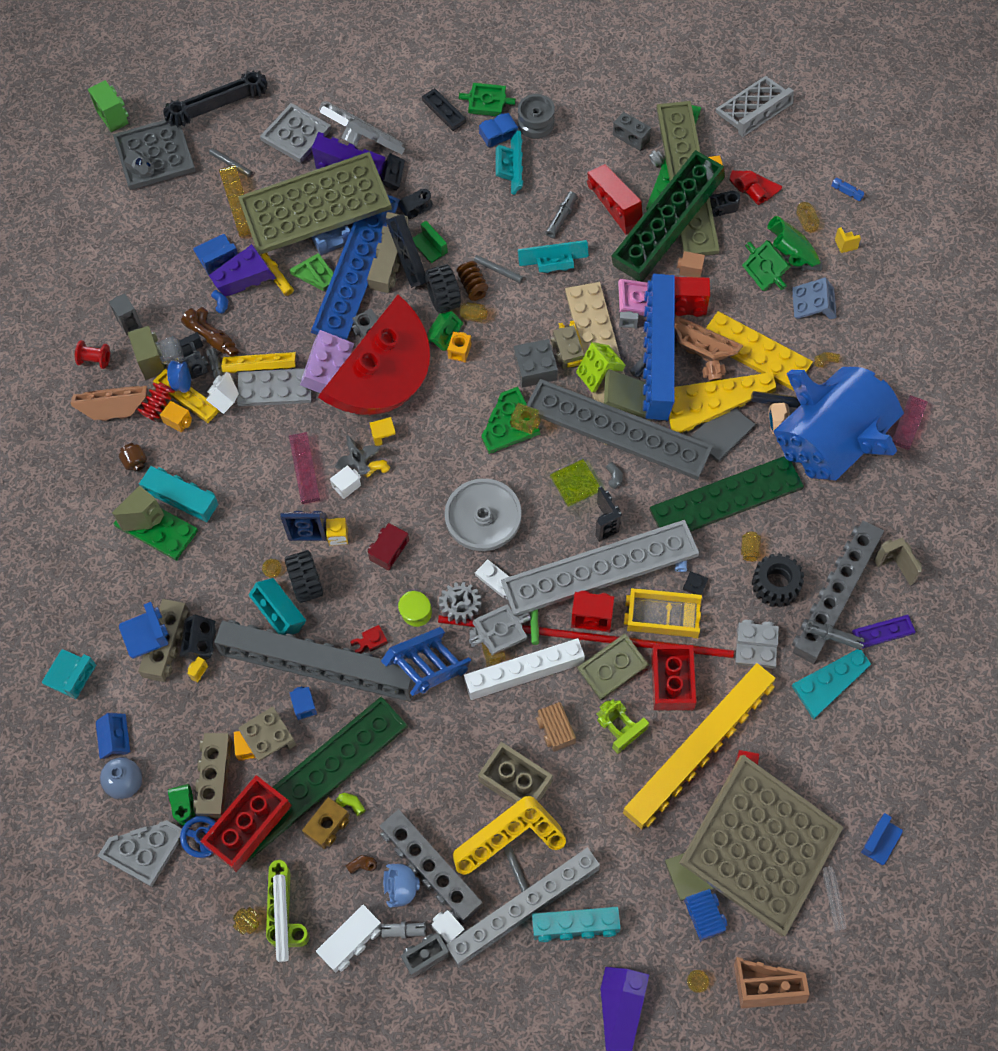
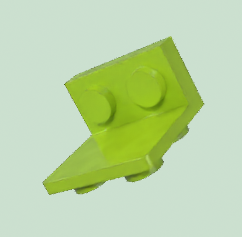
[576,342,626,393]

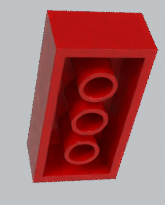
[200,775,291,872]

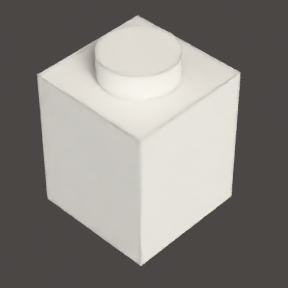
[330,465,361,499]
[431,910,465,944]

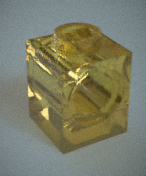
[511,403,541,434]

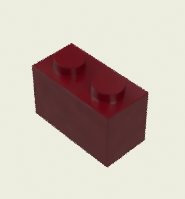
[368,523,409,571]

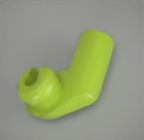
[336,793,366,816]

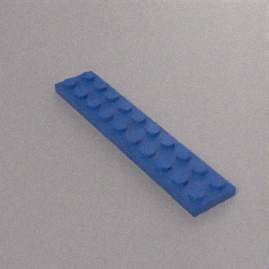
[311,194,400,340]

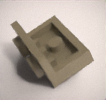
[550,325,584,369]

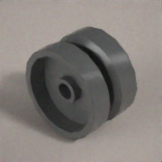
[518,94,555,139]

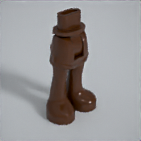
[181,307,239,357]

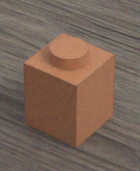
[677,251,705,277]

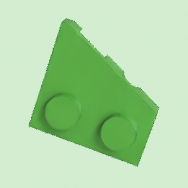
[290,253,333,291]

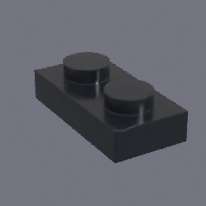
[382,153,405,191]

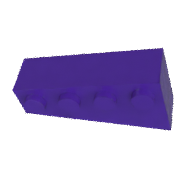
[312,132,386,180]

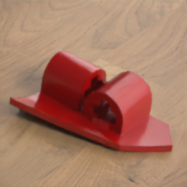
[729,170,782,205]

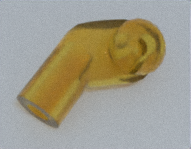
[814,352,840,367]

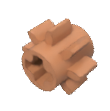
[702,360,726,382]

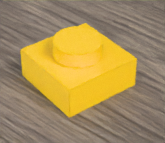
[187,657,208,683]

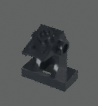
[164,332,209,380]

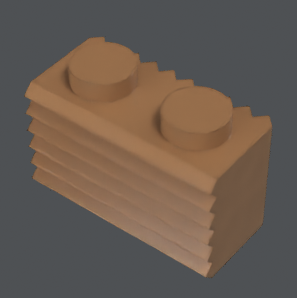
[536,702,576,752]

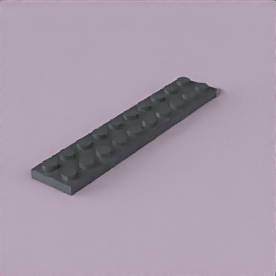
[525,379,713,480]

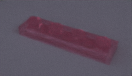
[289,432,320,504]

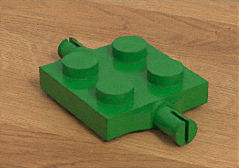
[459,83,516,116]
[742,240,791,291]

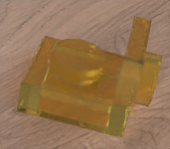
[481,642,506,667]

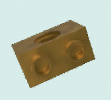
[302,797,350,849]

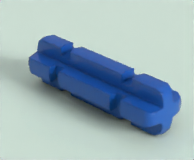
[831,177,865,201]

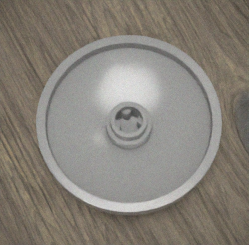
[445,479,522,551]

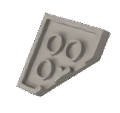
[98,820,182,887]

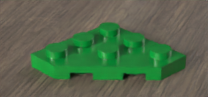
[481,386,540,454]

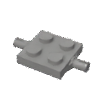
[469,604,531,656]

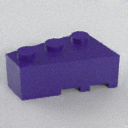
[209,244,277,296]

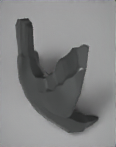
[335,435,380,475]

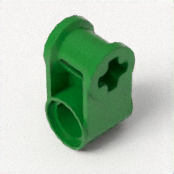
[168,784,195,826]

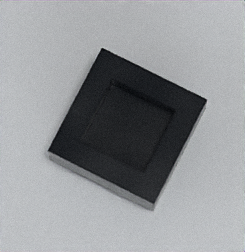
[683,571,708,595]

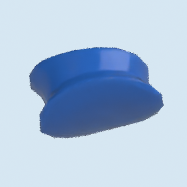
[167,361,191,393]

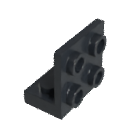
[595,486,622,542]

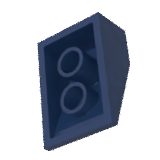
[280,511,328,541]

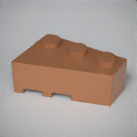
[734,957,810,1008]

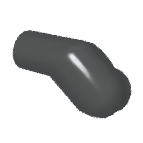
[606,462,623,489]

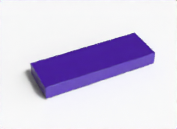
[852,615,916,649]

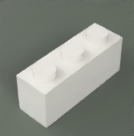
[316,905,382,973]

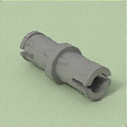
[382,921,426,939]

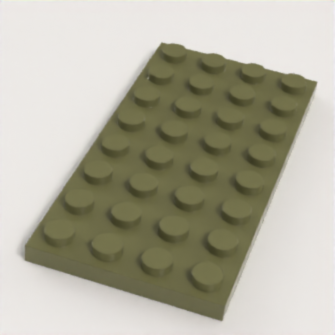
[238,152,392,255]

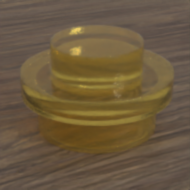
[262,559,282,578]
[687,970,709,993]

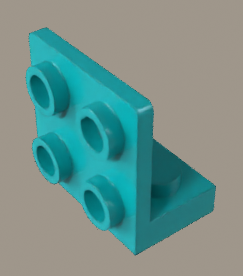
[42,649,97,699]

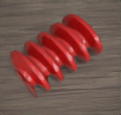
[137,381,176,422]

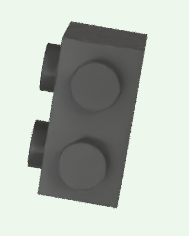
[400,933,450,979]

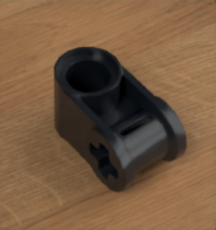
[398,189,433,220]
[709,190,740,217]

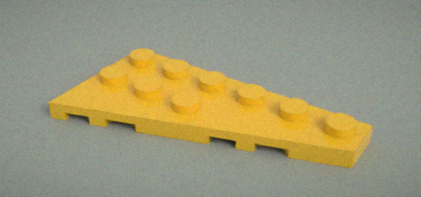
[668,372,776,433]

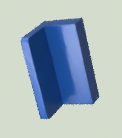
[96,713,130,759]
[861,813,903,865]

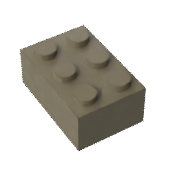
[478,742,553,811]

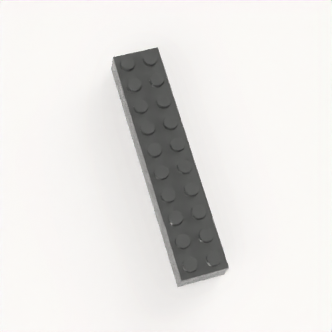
[214,620,416,702]

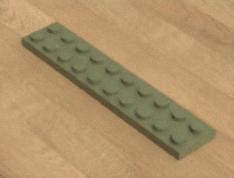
[656,101,720,256]

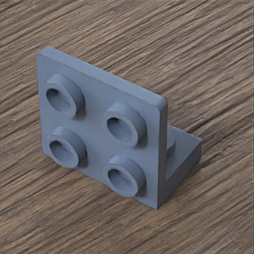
[792,277,837,319]

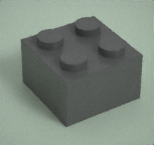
[513,339,558,387]

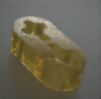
[796,202,820,233]

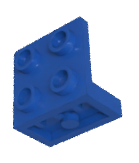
[193,234,238,275]

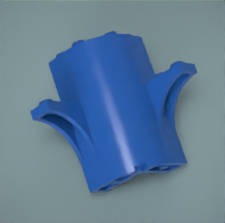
[773,367,904,480]

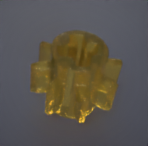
[233,907,260,935]

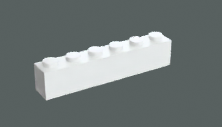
[464,638,585,700]

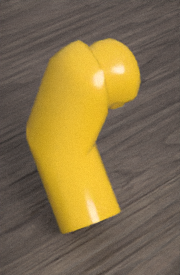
[364,460,390,478]

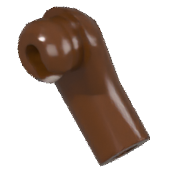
[345,855,377,874]

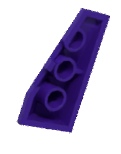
[600,967,649,1051]

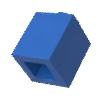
[289,686,317,720]

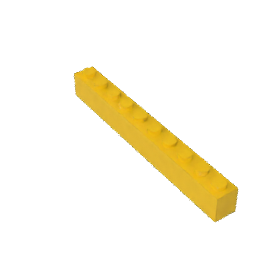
[623,663,776,830]

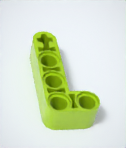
[266,860,310,947]

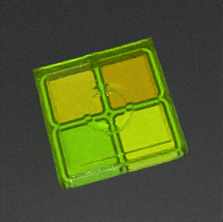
[550,459,600,507]

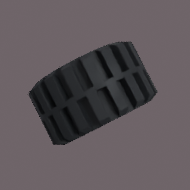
[425,264,461,313]
[285,550,323,603]
[752,553,804,608]

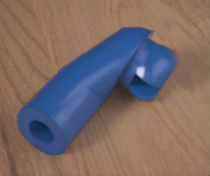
[211,290,229,314]

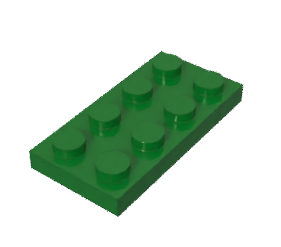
[113,508,198,561]

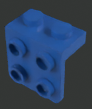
[119,602,169,659]

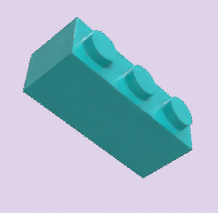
[248,578,307,636]

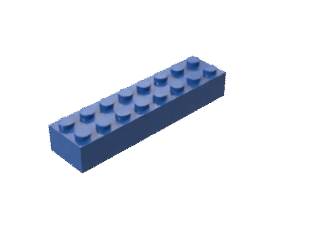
[643,274,675,421]

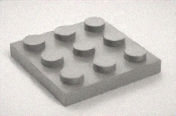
[260,103,332,163]

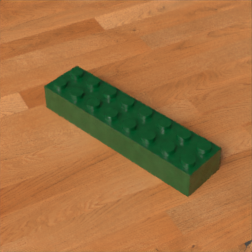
[611,150,725,282]

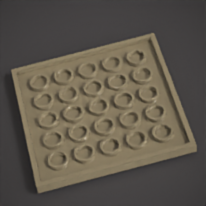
[679,755,843,936]

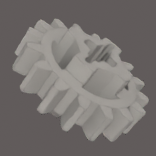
[439,582,481,624]

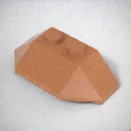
[674,316,743,362]
[71,386,148,421]

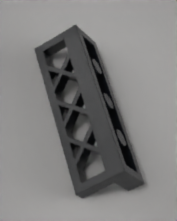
[386,214,426,288]

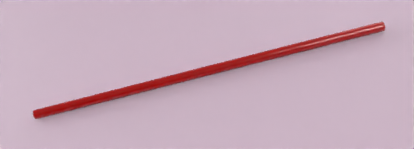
[438,615,734,658]

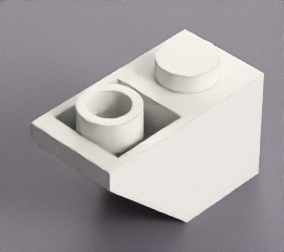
[206,372,239,414]

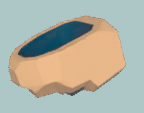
[769,403,790,435]

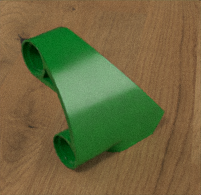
[767,216,821,267]

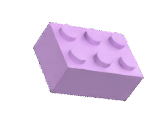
[300,330,354,393]

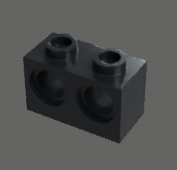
[180,614,216,661]

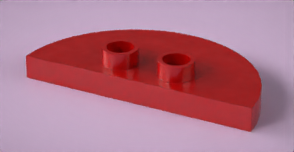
[318,295,430,415]

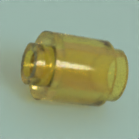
[460,302,488,323]
[741,531,761,562]

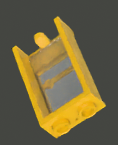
[624,588,702,639]

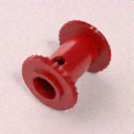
[74,340,110,369]

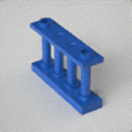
[381,627,471,696]

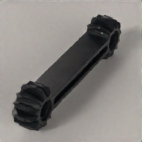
[163,70,268,128]

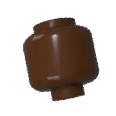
[119,443,147,472]

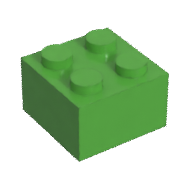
[88,80,129,132]

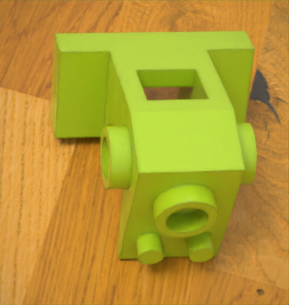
[596,699,649,754]

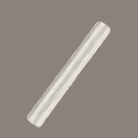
[273,875,289,962]

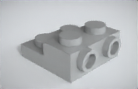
[735,620,779,669]

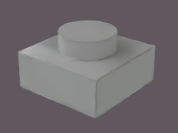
[619,311,638,329]

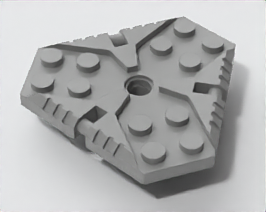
[319,101,405,155]

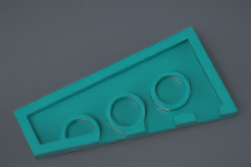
[792,649,871,720]

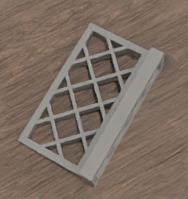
[716,76,794,137]

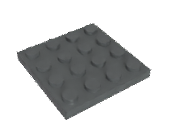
[113,120,196,190]

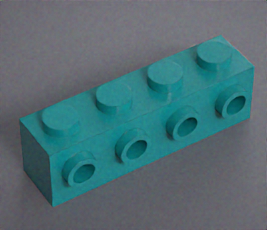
[139,466,219,523]
[532,907,621,942]

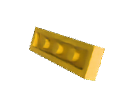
[221,352,296,373]
[153,369,220,423]

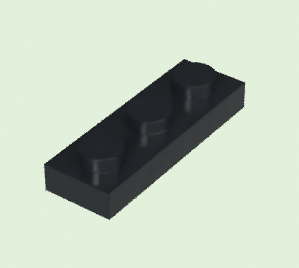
[422,88,466,131]

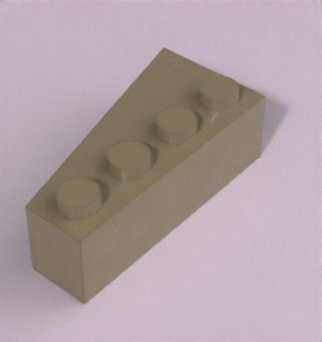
[367,212,409,293]

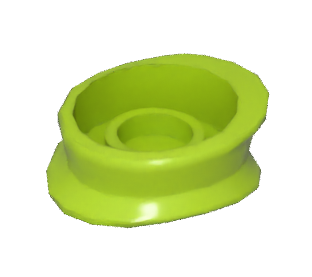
[398,591,432,627]

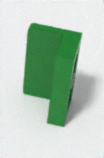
[413,221,448,263]
[427,311,463,351]

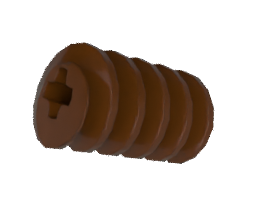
[456,261,488,301]

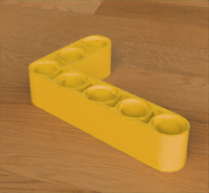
[453,796,566,875]

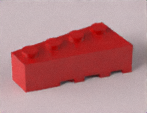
[587,164,643,235]

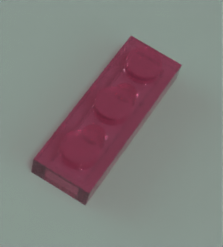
[893,395,928,450]

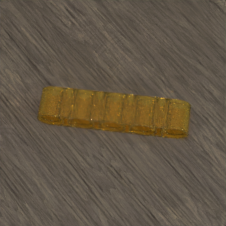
[219,165,251,238]

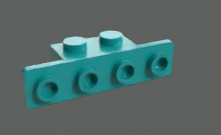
[496,131,523,195]
[518,240,589,273]

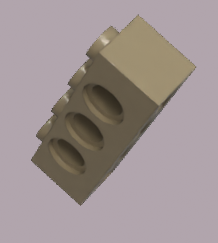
[138,599,190,682]
[193,733,232,819]

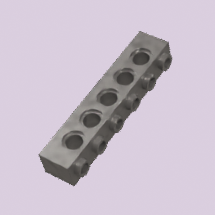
[380,809,483,923]

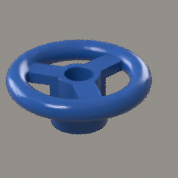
[180,816,216,858]

